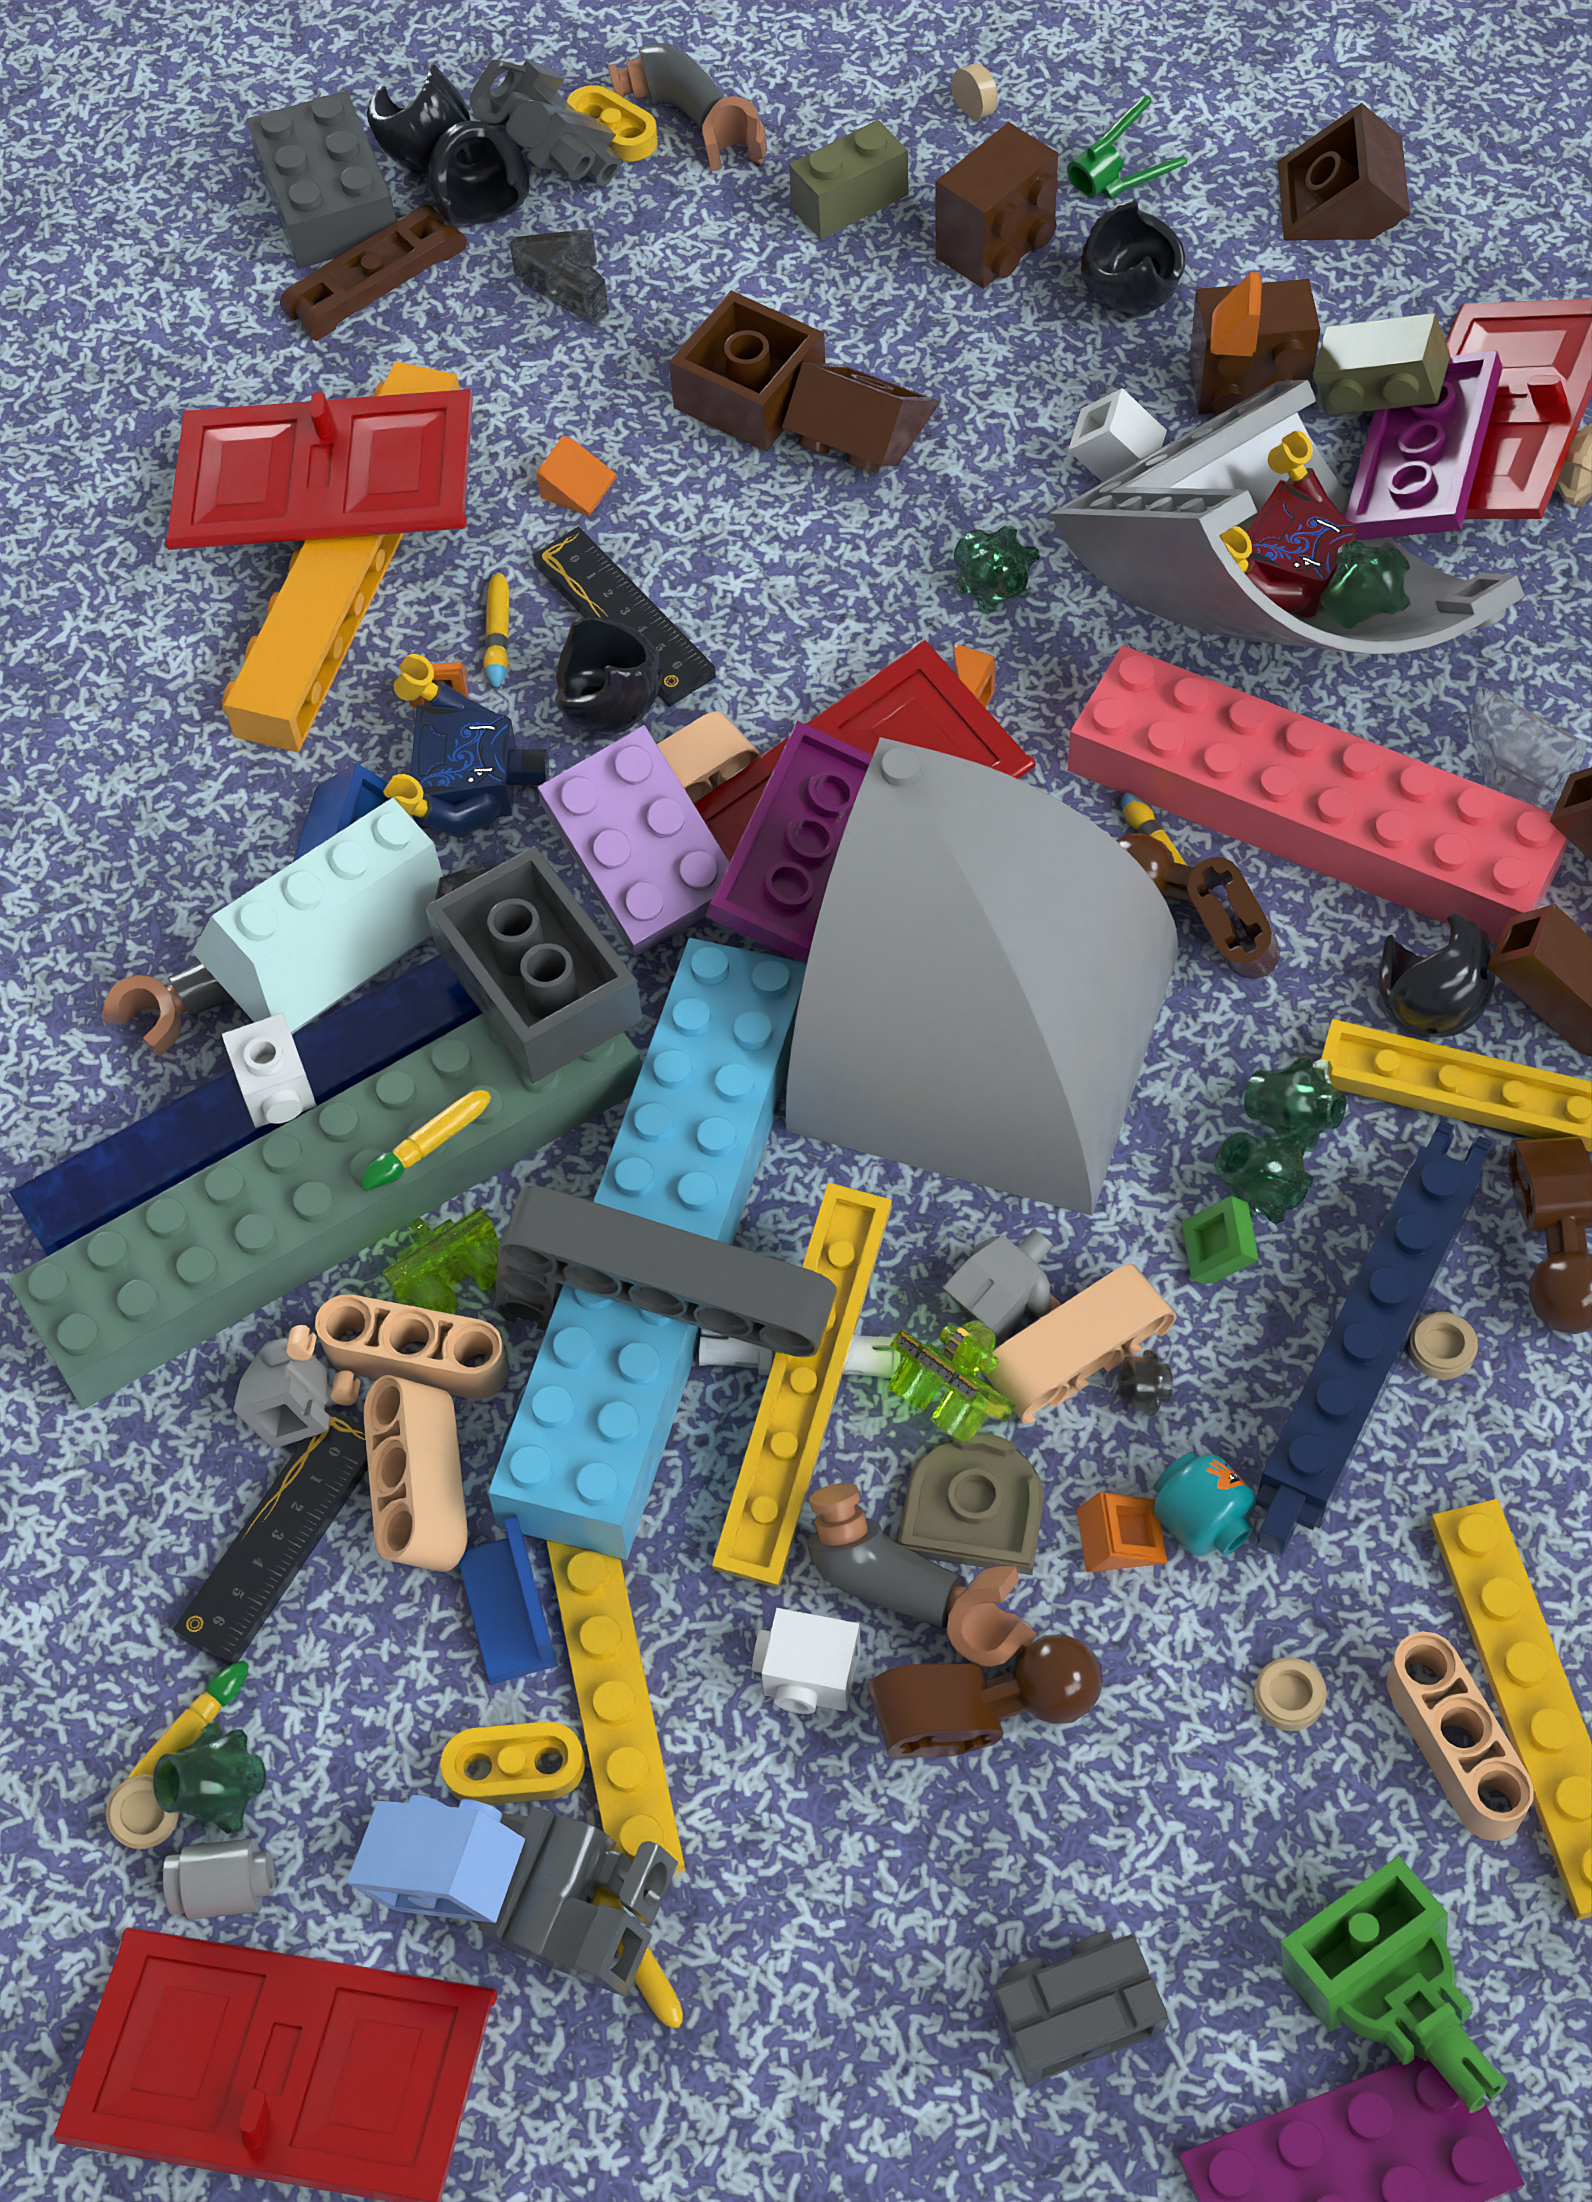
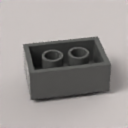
[246,90,396,269]
[425,845,643,1083]

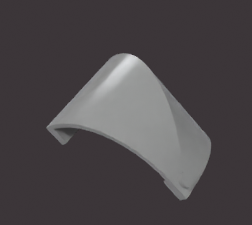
[1050,380,1525,654]
[786,737,1178,1216]

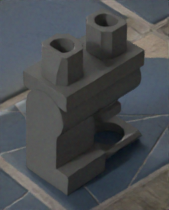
[470,59,623,186]
[471,1805,678,1998]

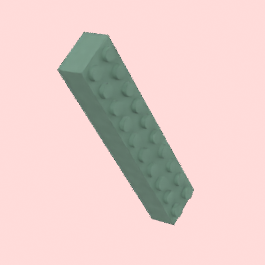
[6,1014,642,1410]

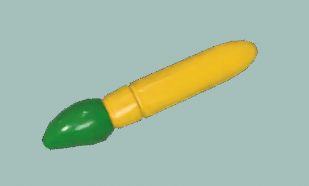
[361,1090,491,1191]
[127,1661,249,1779]

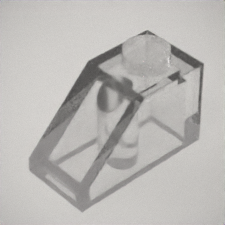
[1468,686,1588,812]

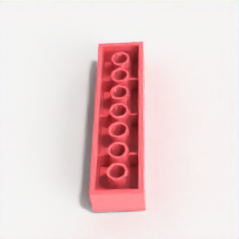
[1068,645,1569,944]

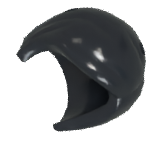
[366,64,471,174]
[428,121,530,225]
[1080,199,1185,315]
[555,616,662,734]
[1378,913,1496,1038]

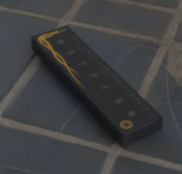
[532,526,716,707]
[173,1407,368,1666]

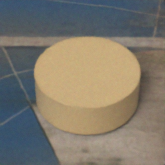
[952,63,998,121]
[1408,1312,1478,1380]
[1254,1657,1327,1731]
[106,1774,180,1849]

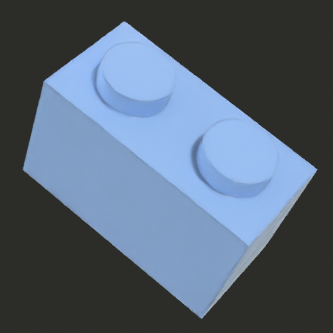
[347,1795,525,1923]

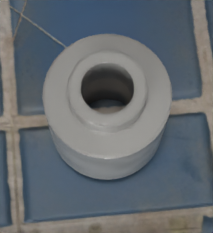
[163,1838,275,1920]

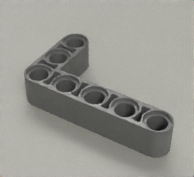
[495,1186,837,1357]

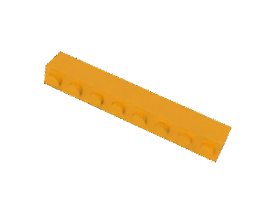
[222,361,460,753]

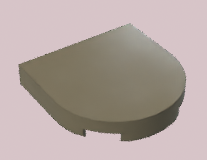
[897,1432,1044,1575]

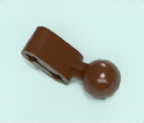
[1116,833,1280,979]
[1508,1137,1592,1334]
[867,1634,1103,1758]

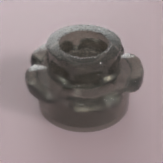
[1119,1350,1173,1416]

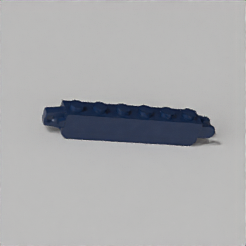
[1256,1120,1493,1558]

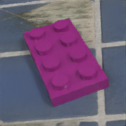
[1344,350,1503,540]
[705,721,873,964]
[1178,2055,1525,2202]

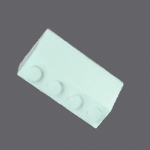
[192,798,448,1035]

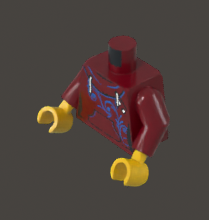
[1219,431,1376,618]

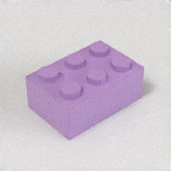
[538,725,729,957]

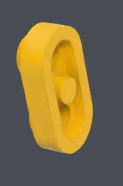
[567,85,658,161]
[440,1722,585,1805]

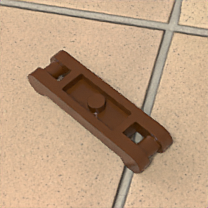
[280,205,467,341]

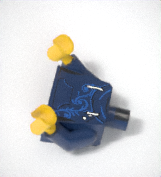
[383,654,549,838]

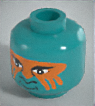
[1153,1452,1256,1556]

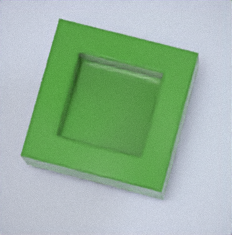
[1182,1195,1259,1284]

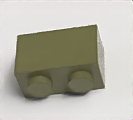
[789,120,909,240]
[1313,313,1450,415]

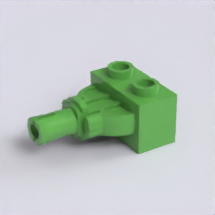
[1280,1855,1508,2113]

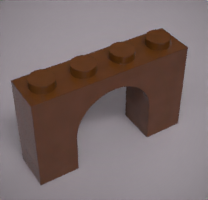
[1487,767,1592,1057]

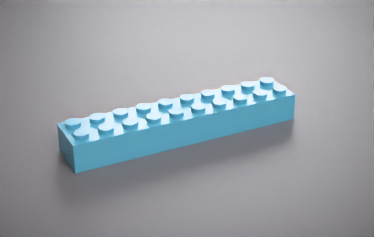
[488,938,807,1560]

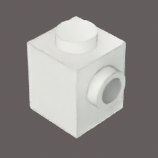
[1068,388,1167,482]
[222,1013,316,1128]
[752,1608,861,1714]

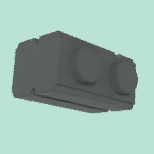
[993,1931,1168,2086]

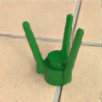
[1067,95,1187,200]

